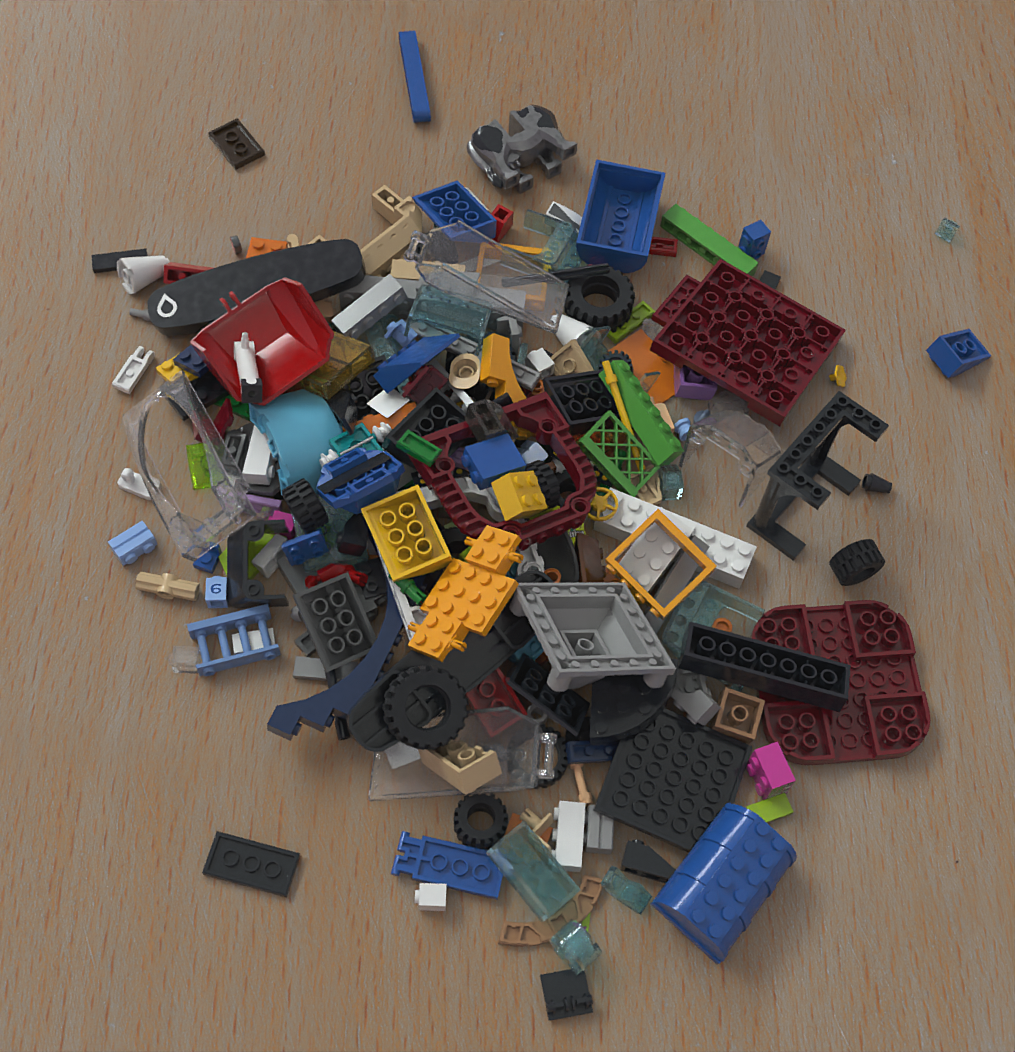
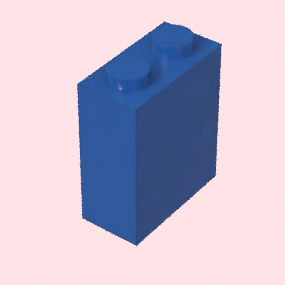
[461,433,527,490]

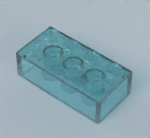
[486,820,581,922]

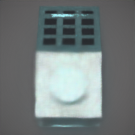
[658,464,684,501]

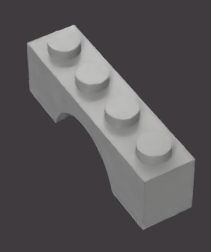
[670,658,721,726]

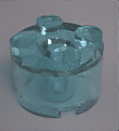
[549,919,602,975]

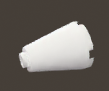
[117,255,170,294]
[550,313,599,357]

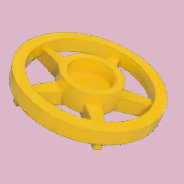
[587,487,618,521]

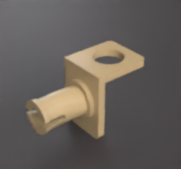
[520,808,553,856]

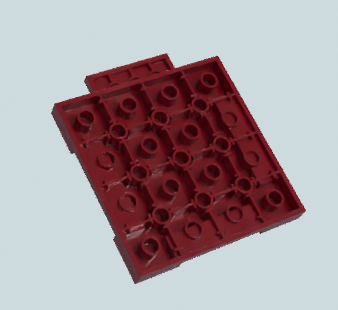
[649,259,846,427]

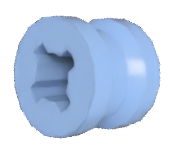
[674,418,697,441]

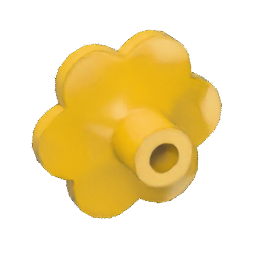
[829,365,847,387]

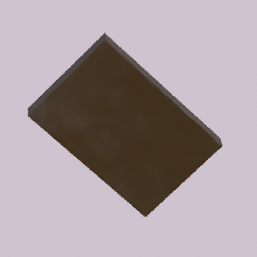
[208,118,265,170]

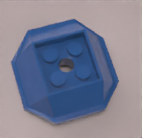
[316,447,405,514]

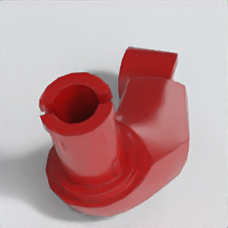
[305,563,368,589]

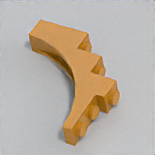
[479,333,535,440]

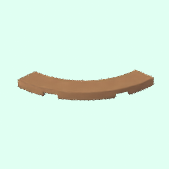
[498,874,605,947]

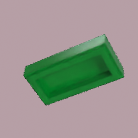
[396,430,442,467]

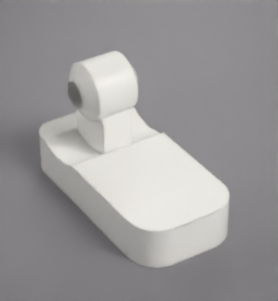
[117,468,159,500]

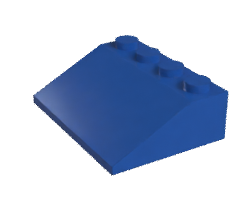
[412,180,497,243]
[373,333,461,394]

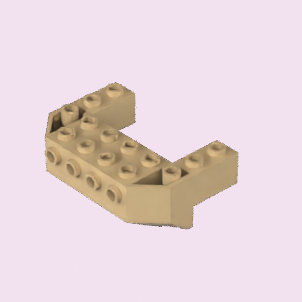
[308,185,422,277]

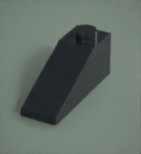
[326,389,359,435]
[335,512,368,557]
[620,839,676,884]

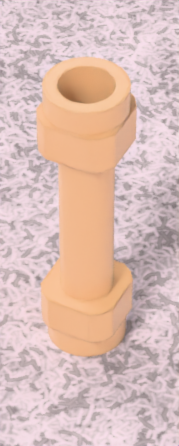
[569,764,593,807]

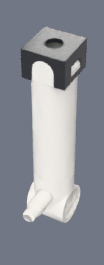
[234,332,263,403]

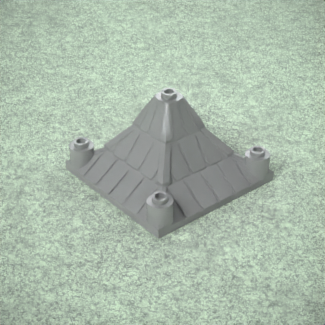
[509,582,676,692]

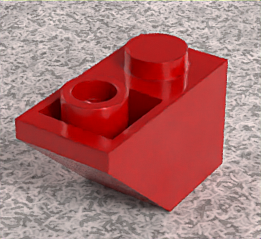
[485,204,514,243]

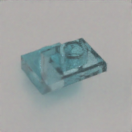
[600,866,652,914]

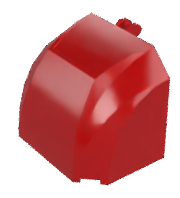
[190,277,334,406]

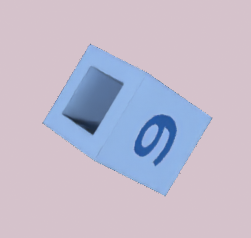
[205,576,229,608]

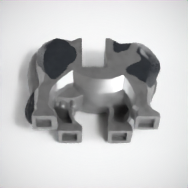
[466,104,577,194]

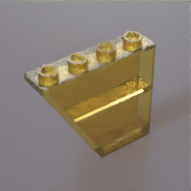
[299,331,375,400]

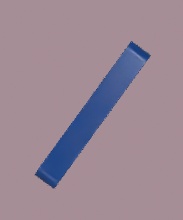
[399,30,431,123]

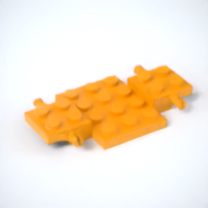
[408,525,523,662]

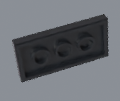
[202,831,301,897]

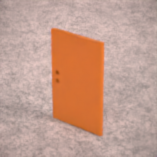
[605,329,675,404]

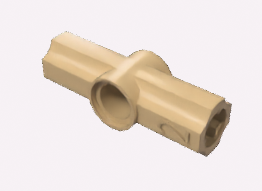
[135,572,200,601]

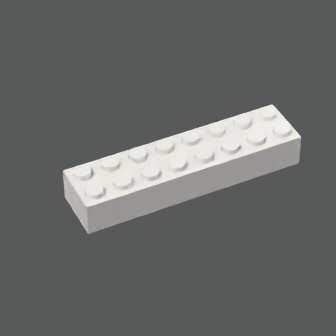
[593,487,757,589]

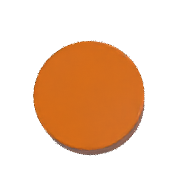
[712,618,732,632]

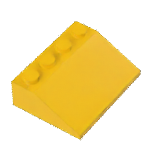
[361,485,452,582]

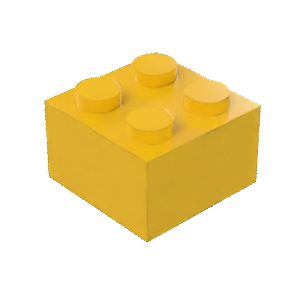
[491,471,548,521]

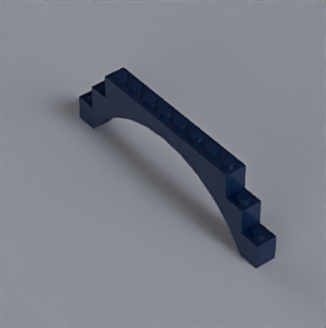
[267,528,428,741]

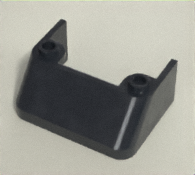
[227,519,289,609]

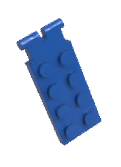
[391,831,507,900]

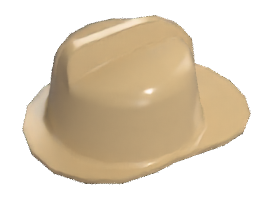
[449,353,481,390]

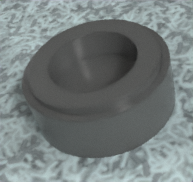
[230,235,242,255]

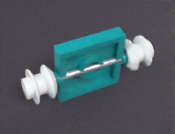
[319,422,392,467]

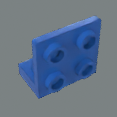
[281,528,329,566]

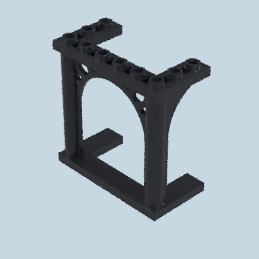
[746,391,889,561]

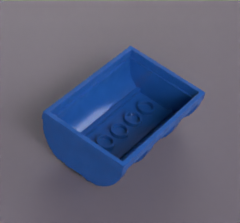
[576,159,665,273]
[651,803,797,964]

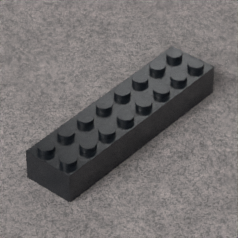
[678,622,850,712]

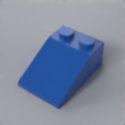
[926,329,991,378]

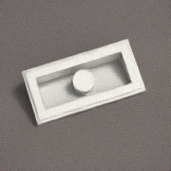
[252,534,288,579]

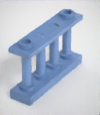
[187,604,281,676]

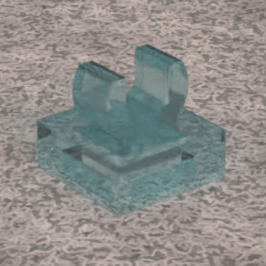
[935,218,960,243]

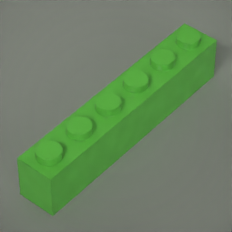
[660,204,758,276]
[598,360,684,466]

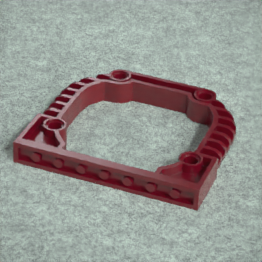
[407,391,597,552]

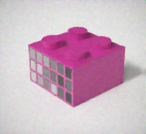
[746,742,796,800]

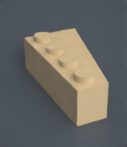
[418,740,502,795]

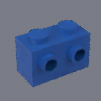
[738,220,771,260]

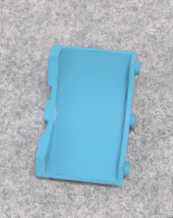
[249,387,343,495]

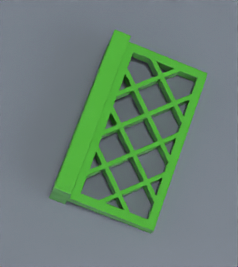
[576,410,661,497]

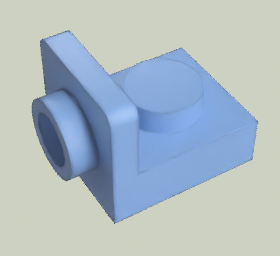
[384,319,418,347]

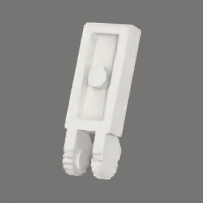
[112,346,155,394]

